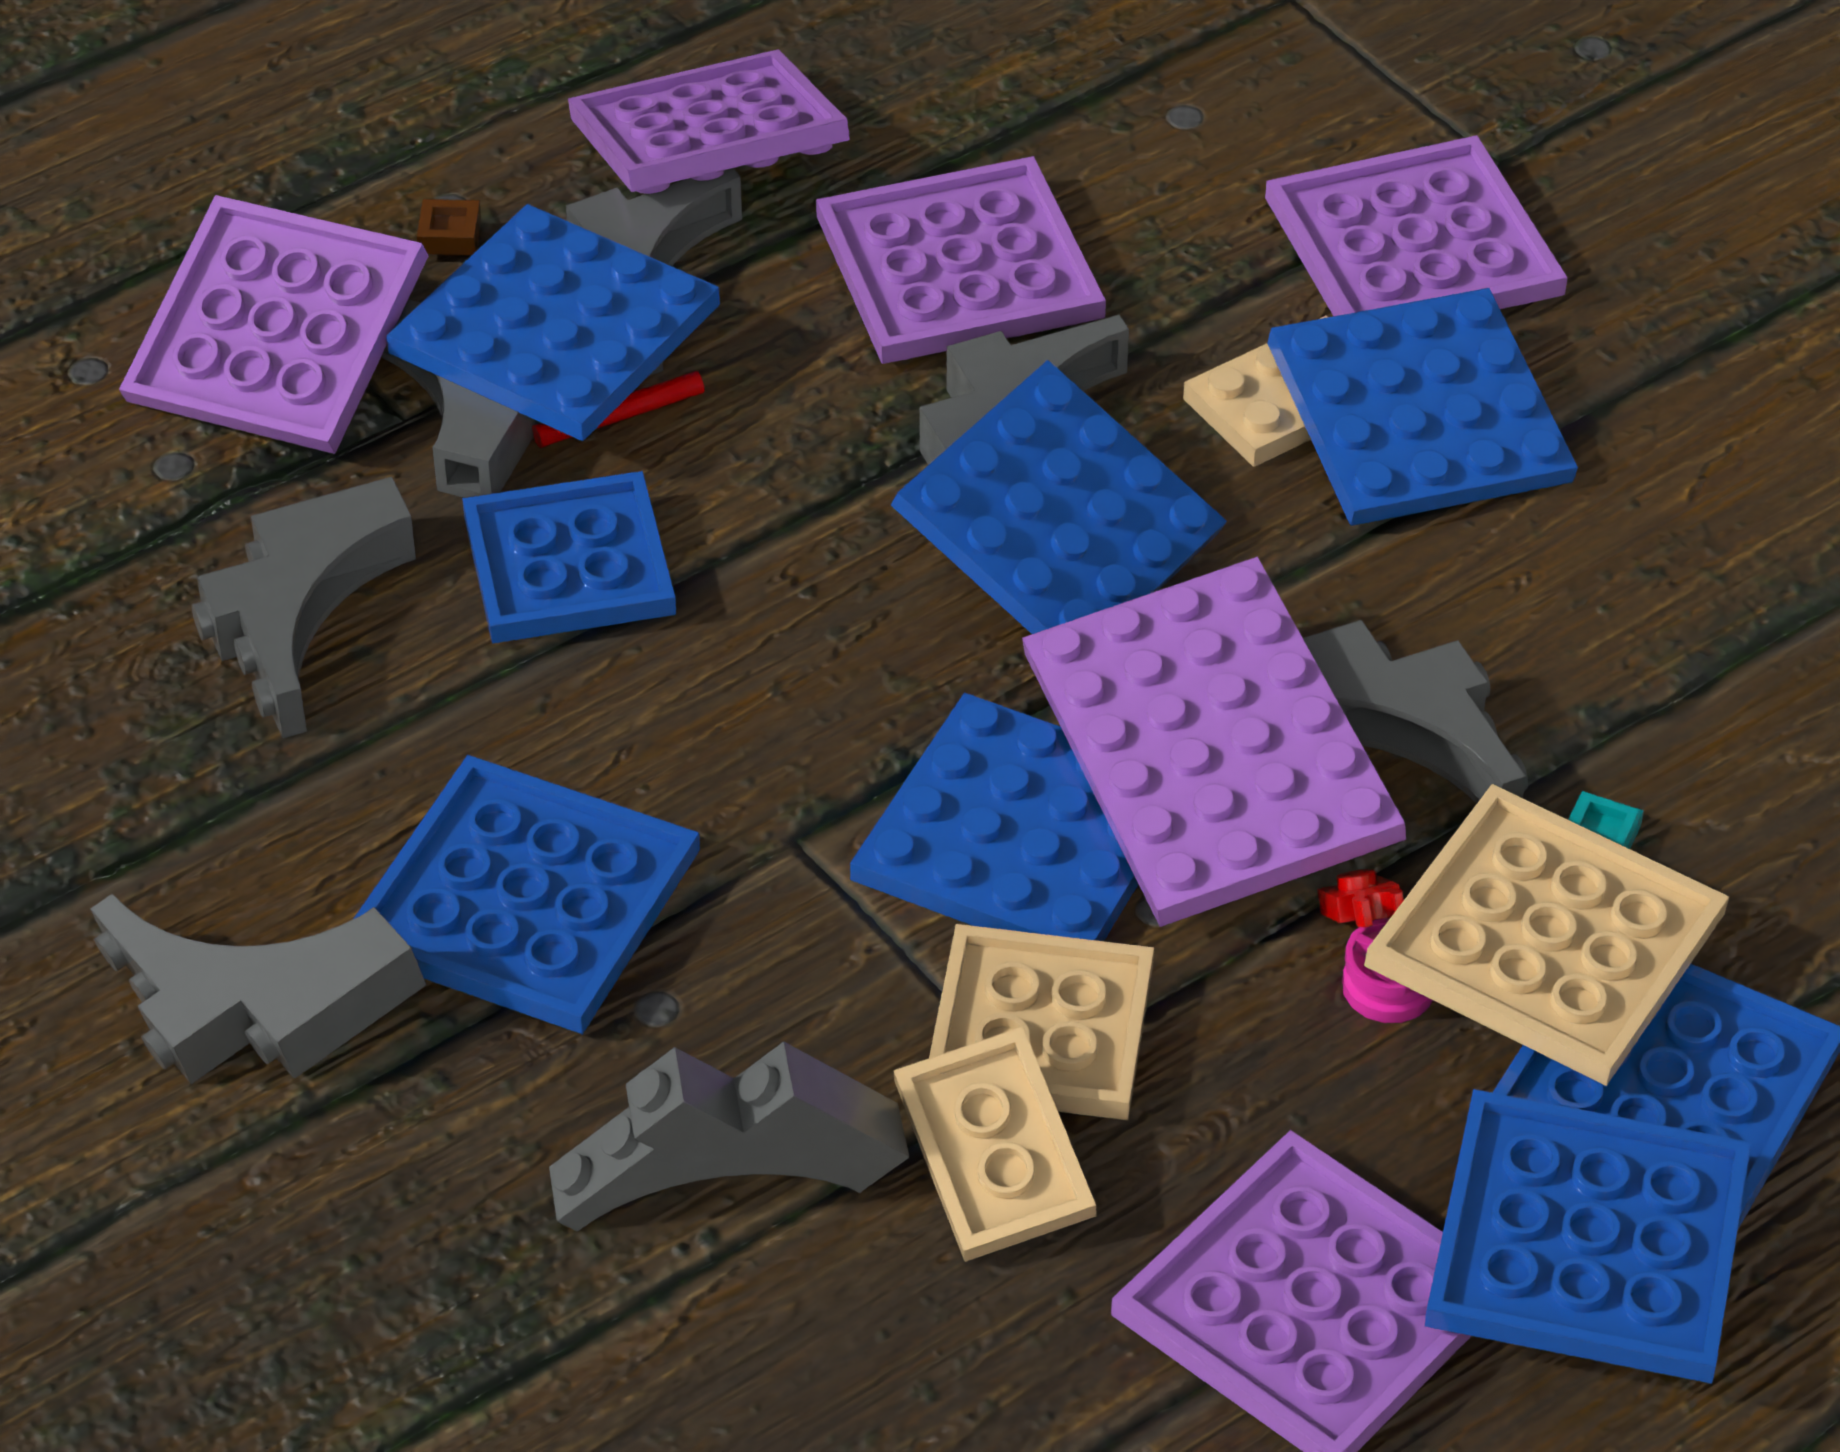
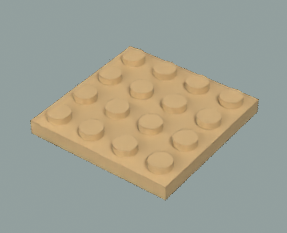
[1364,784,1729,1086]

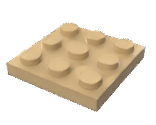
[929,924,1154,1120]

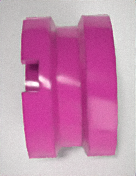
[1342,918,1432,1023]

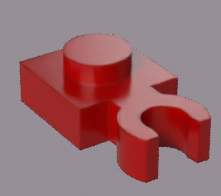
[1317,869,1404,927]

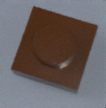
[417,199,481,256]

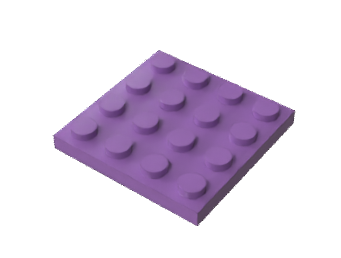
[568,49,850,194]
[1265,135,1567,316]
[816,156,1106,364]
[119,195,428,454]
[1111,1130,1471,1452]

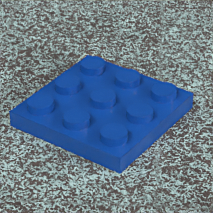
[462,471,676,644]

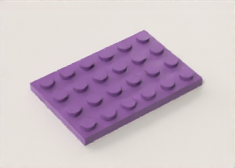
[1022,557,1406,927]

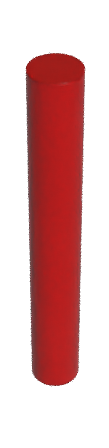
[532,371,705,448]

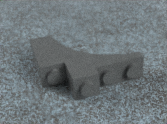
[566,168,742,376]
[381,300,541,498]
[920,315,1129,465]
[192,477,416,738]
[1303,620,1528,804]
[90,894,426,1084]
[549,1041,909,1231]

